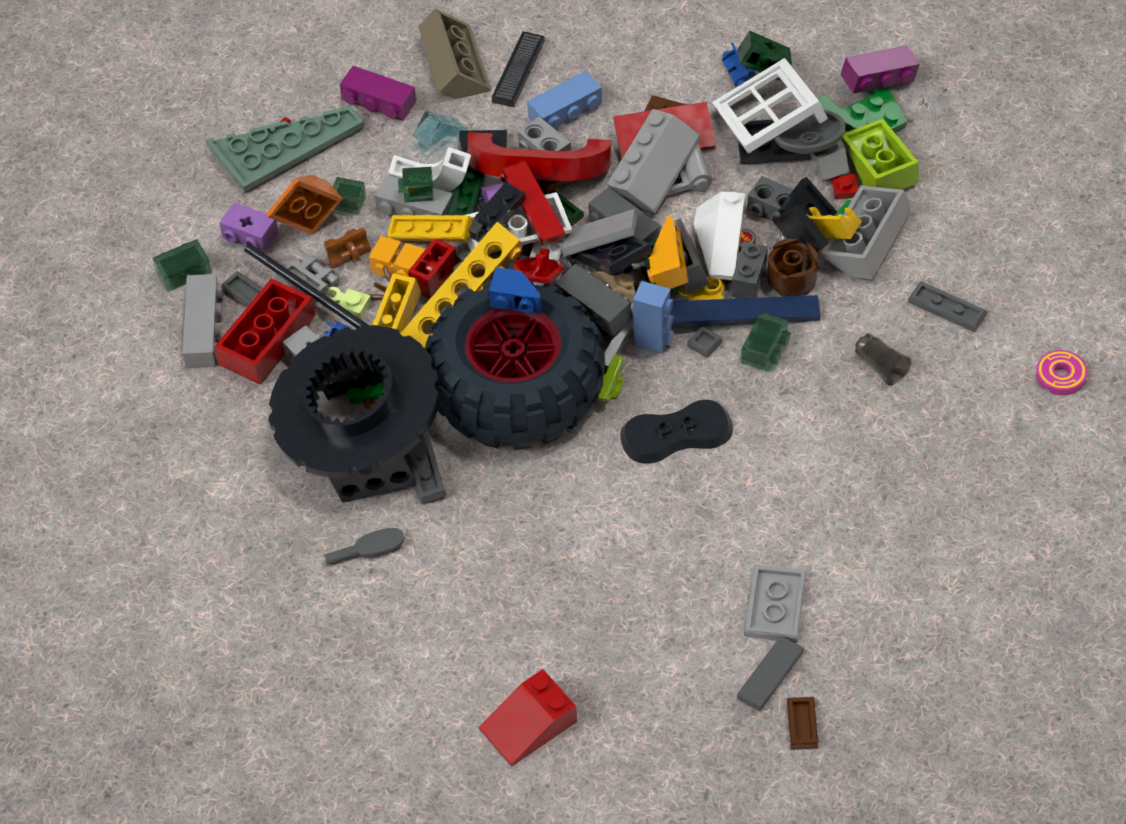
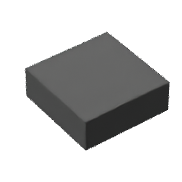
[687,326,722,358]

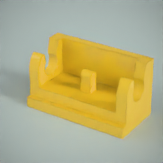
[806,207,862,239]

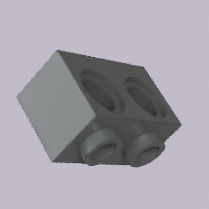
[747,176,794,223]
[732,242,768,298]

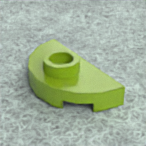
[598,354,625,402]

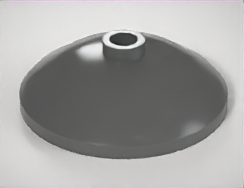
[774,110,846,154]

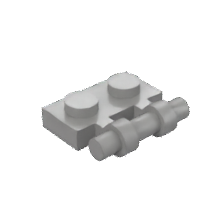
[275,253,340,303]

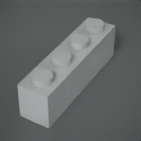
[183,274,223,368]

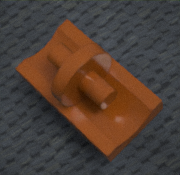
[324,227,372,268]

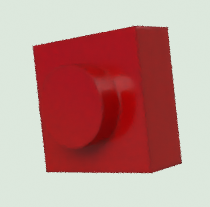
[832,174,858,199]

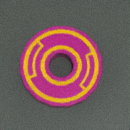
[1036,350,1087,395]

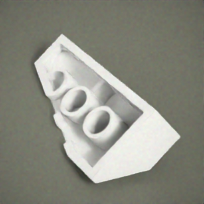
[694,191,745,280]

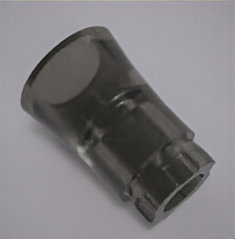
[855,333,911,386]

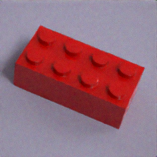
[214,278,315,384]

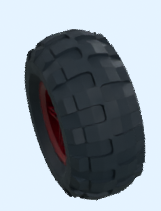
[425,281,605,450]

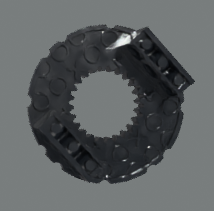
[269,325,440,503]

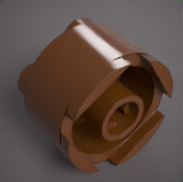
[768,238,818,296]

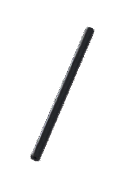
[244,244,369,328]

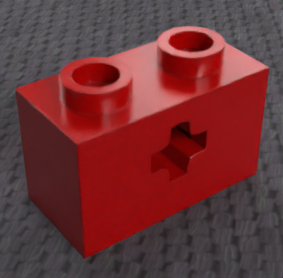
[408,238,457,299]

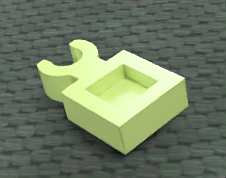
[329,287,371,319]

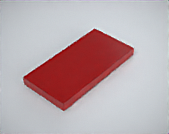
[613,102,716,160]

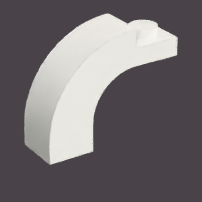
[388,147,471,192]

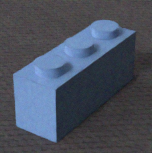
[527,70,602,129]
[633,281,674,353]

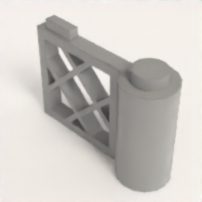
[663,143,713,201]

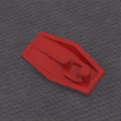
[514,248,564,284]

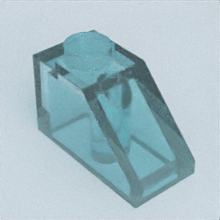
[412,111,468,151]

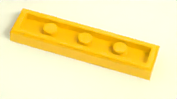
[387,215,474,242]

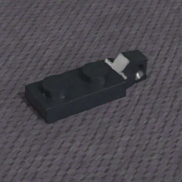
[468,182,526,242]

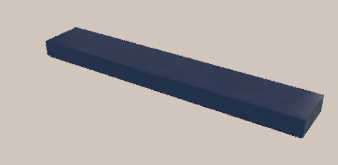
[671,295,821,327]

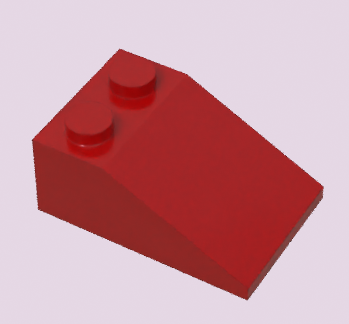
[479,669,577,766]

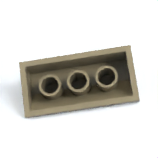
[418,8,492,99]

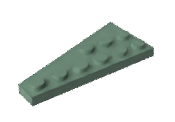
[206,106,364,193]

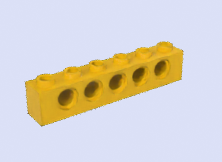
[401,222,523,348]

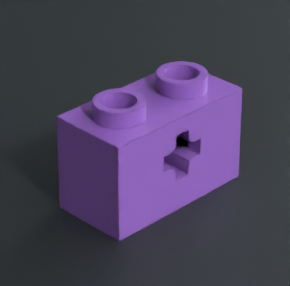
[219,202,278,253]

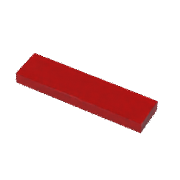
[503,161,565,245]

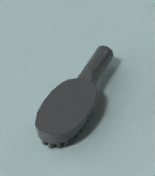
[324,528,404,564]

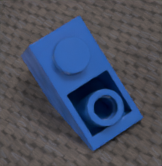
[489,267,541,314]

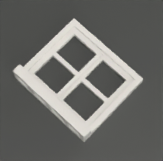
[712,58,828,153]

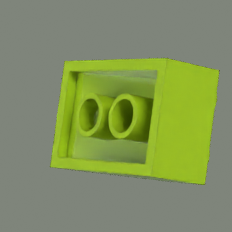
[841,118,919,190]

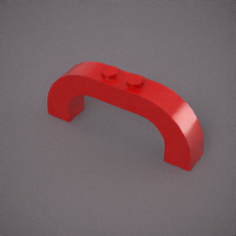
[467,132,612,181]

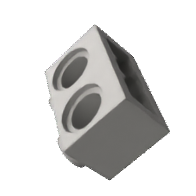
[518,117,571,151]

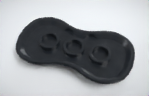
[620,400,733,464]

